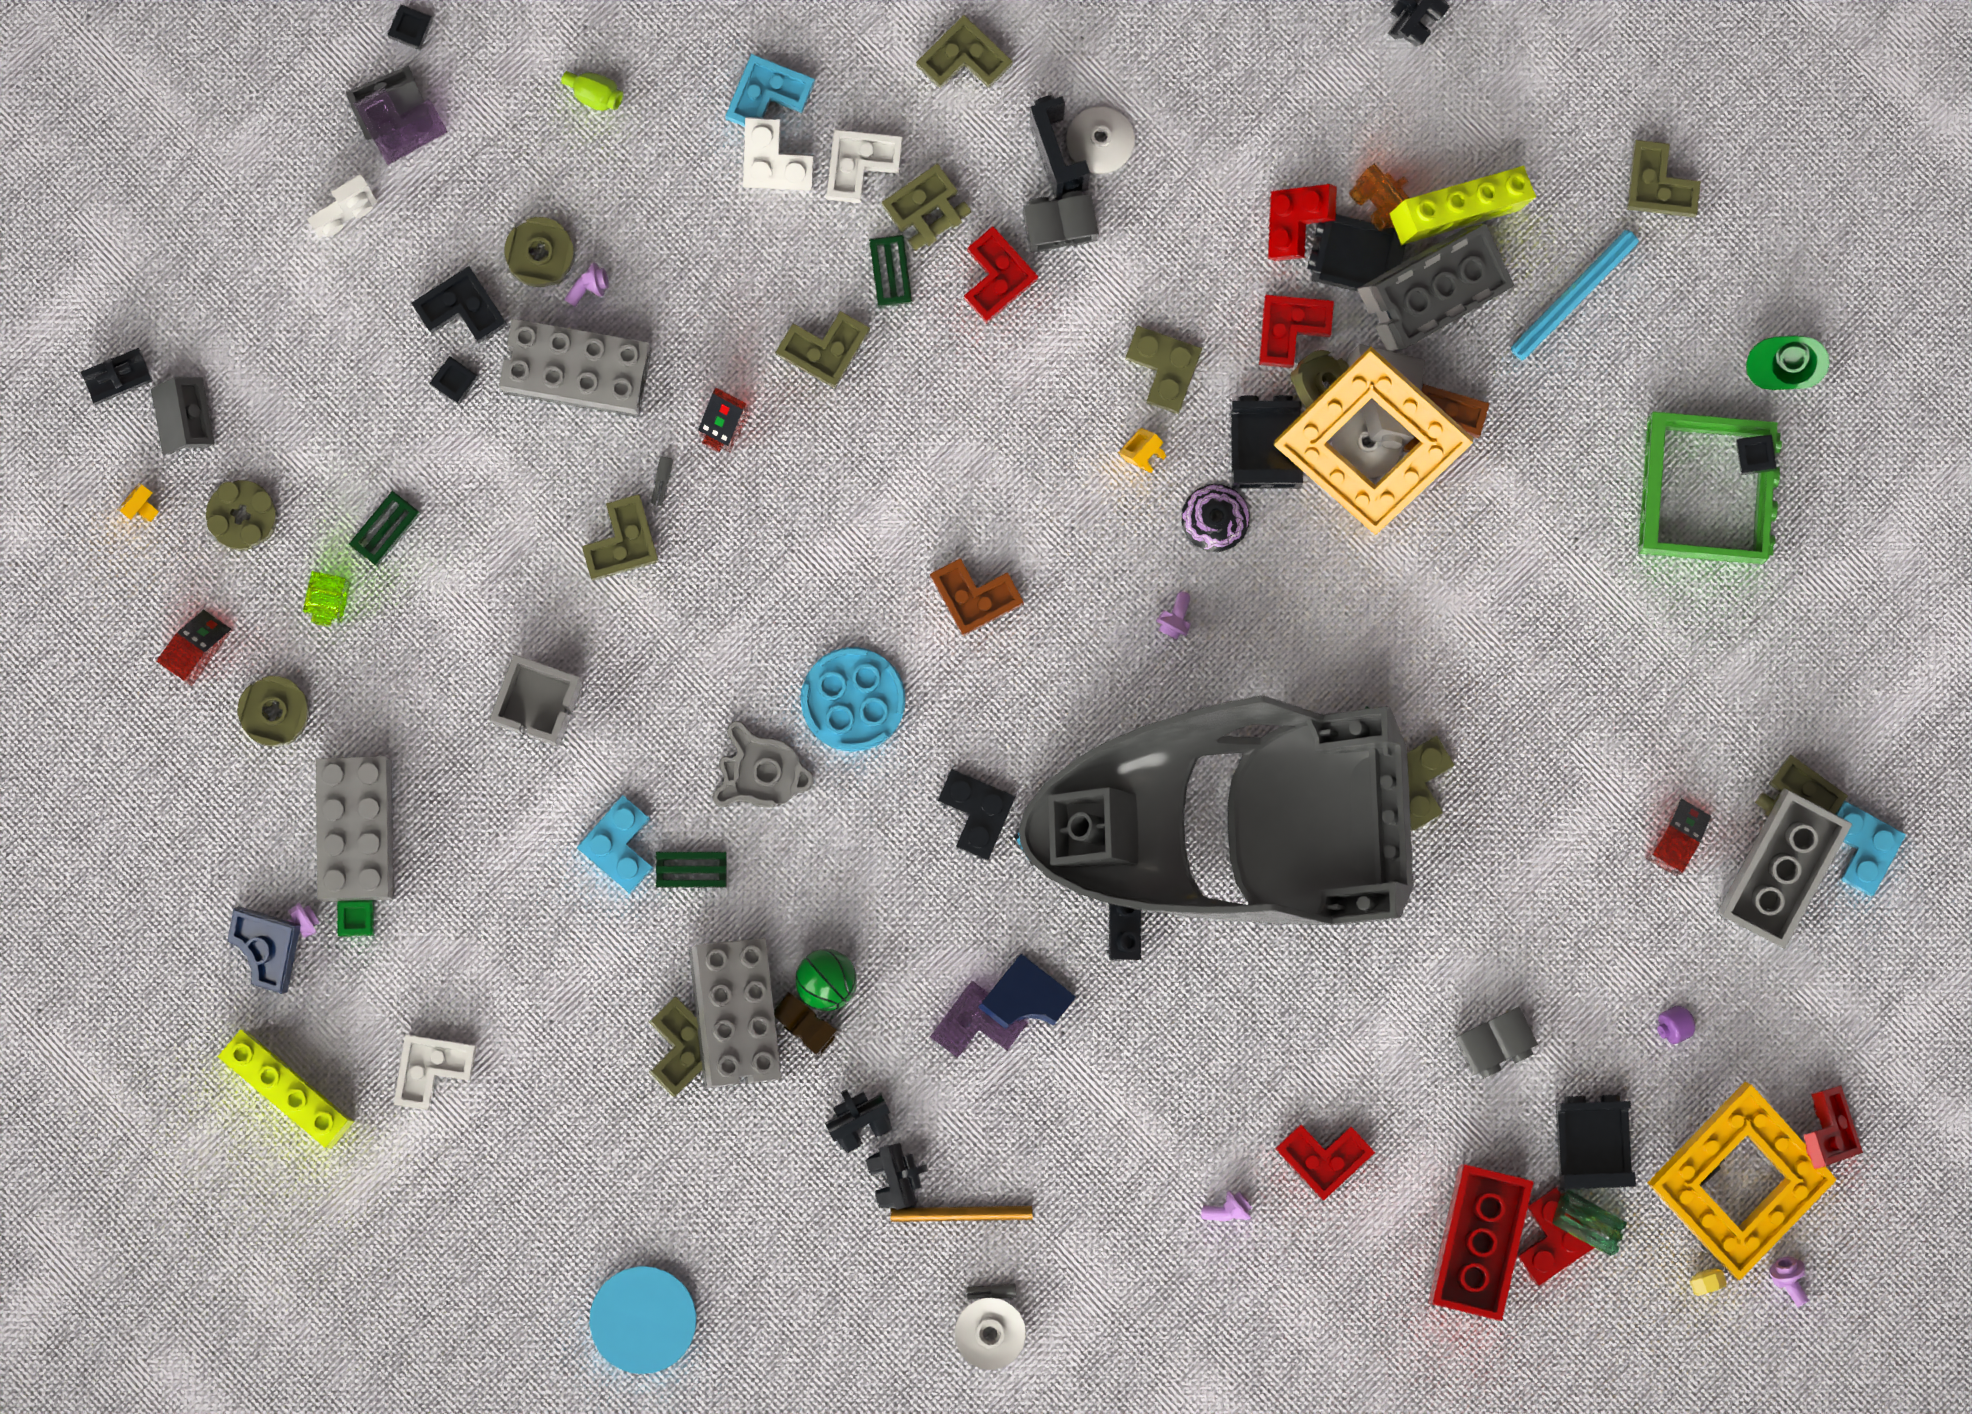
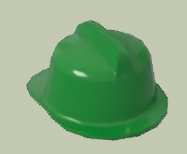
[1746,335,1830,390]

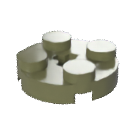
[504,217,575,287]
[1290,350,1349,409]
[206,480,278,551]
[237,676,309,747]

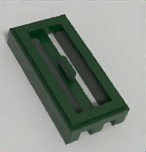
[869,235,912,309]
[349,490,421,567]
[656,852,727,888]

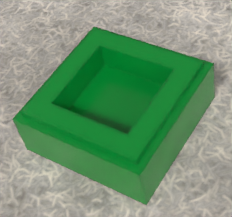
[337,900,375,937]

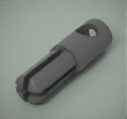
[651,456,673,506]
[966,1283,1016,1300]

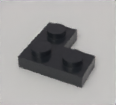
[411,266,507,344]
[938,769,1016,861]

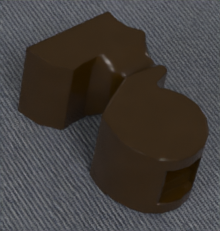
[774,992,840,1057]

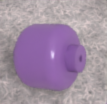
[1657,1005,1695,1044]

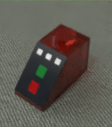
[698,388,750,453]
[156,609,232,686]
[1646,798,1712,876]

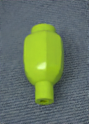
[561,71,623,111]

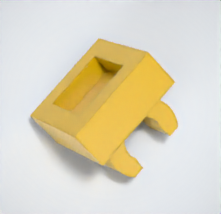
[1118,428,1166,473]
[117,483,159,522]

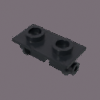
[1107,904,1141,961]

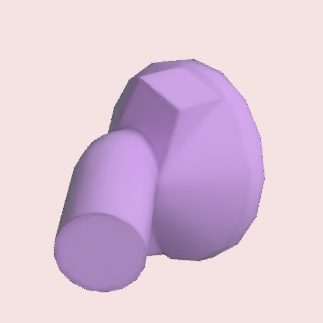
[564,263,609,307]
[1156,592,1191,640]
[286,903,319,938]
[1201,1190,1253,1221]
[1769,1256,1810,1308]

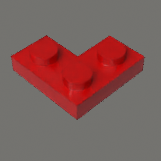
[1268,184,1337,261]
[964,226,1038,324]
[1259,295,1334,368]
[1803,1085,1863,1169]
[1274,1124,1375,1201]
[1517,1187,1597,1286]

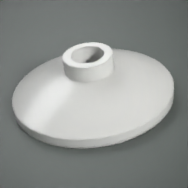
[1066,106,1135,174]
[1332,411,1401,479]
[955,1298,1026,1370]

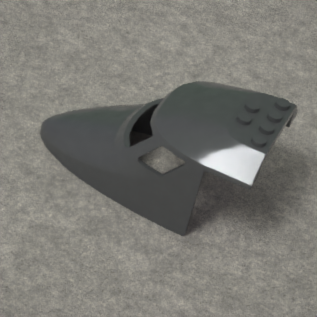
[1019,696,1414,925]

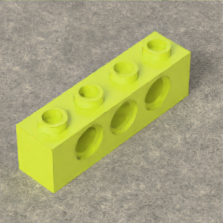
[1389,166,1536,245]
[217,1029,354,1149]

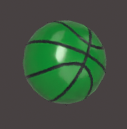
[795,949,857,1011]

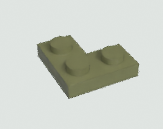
[916,15,1013,89]
[1627,140,1701,218]
[775,311,870,389]
[1125,325,1202,415]
[582,494,659,581]
[1407,736,1455,832]
[649,996,703,1097]

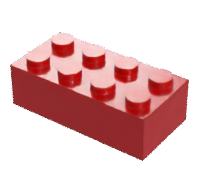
[1428,1164,1534,1321]

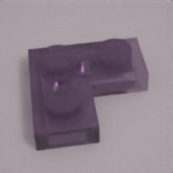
[354,87,448,165]
[930,981,1028,1058]

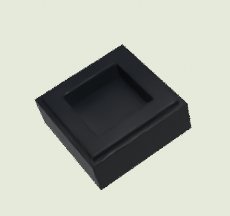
[387,4,433,50]
[429,356,479,405]
[1736,434,1777,475]

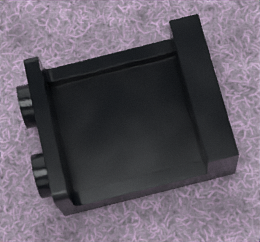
[1029,95,1090,200]
[1307,214,1406,292]
[1230,395,1303,489]
[1556,1095,1636,1190]

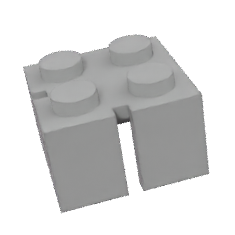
[489,654,583,748]

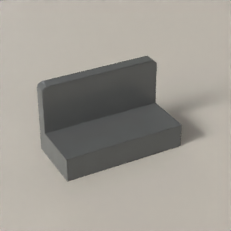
[345,65,429,140]
[151,377,215,455]

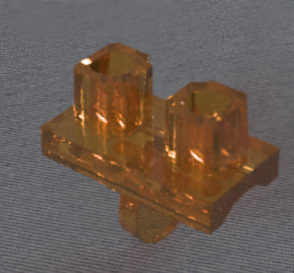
[1349,163,1409,231]

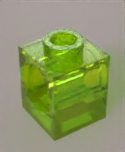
[302,571,351,627]

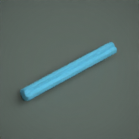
[1511,230,1639,360]

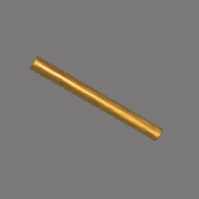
[891,1206,1033,1222]

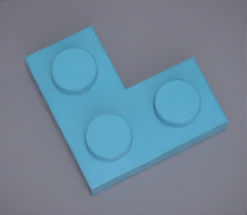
[725,54,815,127]
[577,795,653,894]
[1836,801,1906,896]

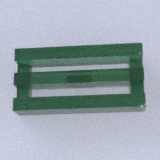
[1552,1189,1627,1256]

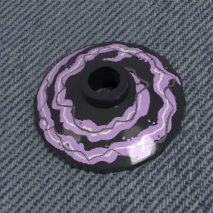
[1181,484,1250,552]

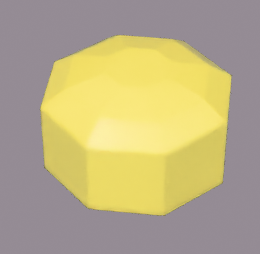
[1689,1269,1727,1296]

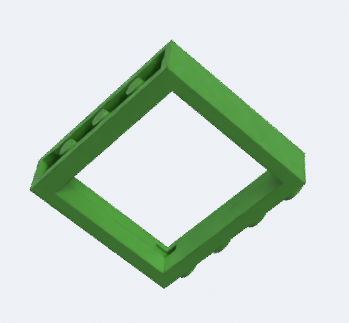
[1638,412,1782,565]

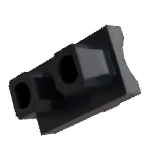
[1388,0,1450,46]
[81,348,153,405]
[825,1089,892,1153]
[866,1143,928,1210]

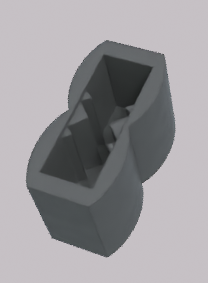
[1023,191,1099,252]
[1454,1006,1538,1079]

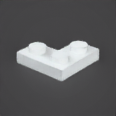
[743,117,814,190]
[826,129,903,203]
[307,174,377,238]
[393,1035,477,1111]

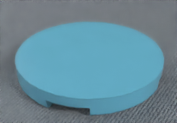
[801,647,905,752]
[589,1266,697,1374]

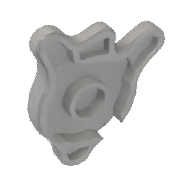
[712,721,814,808]

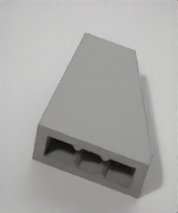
[1348,344,1425,449]

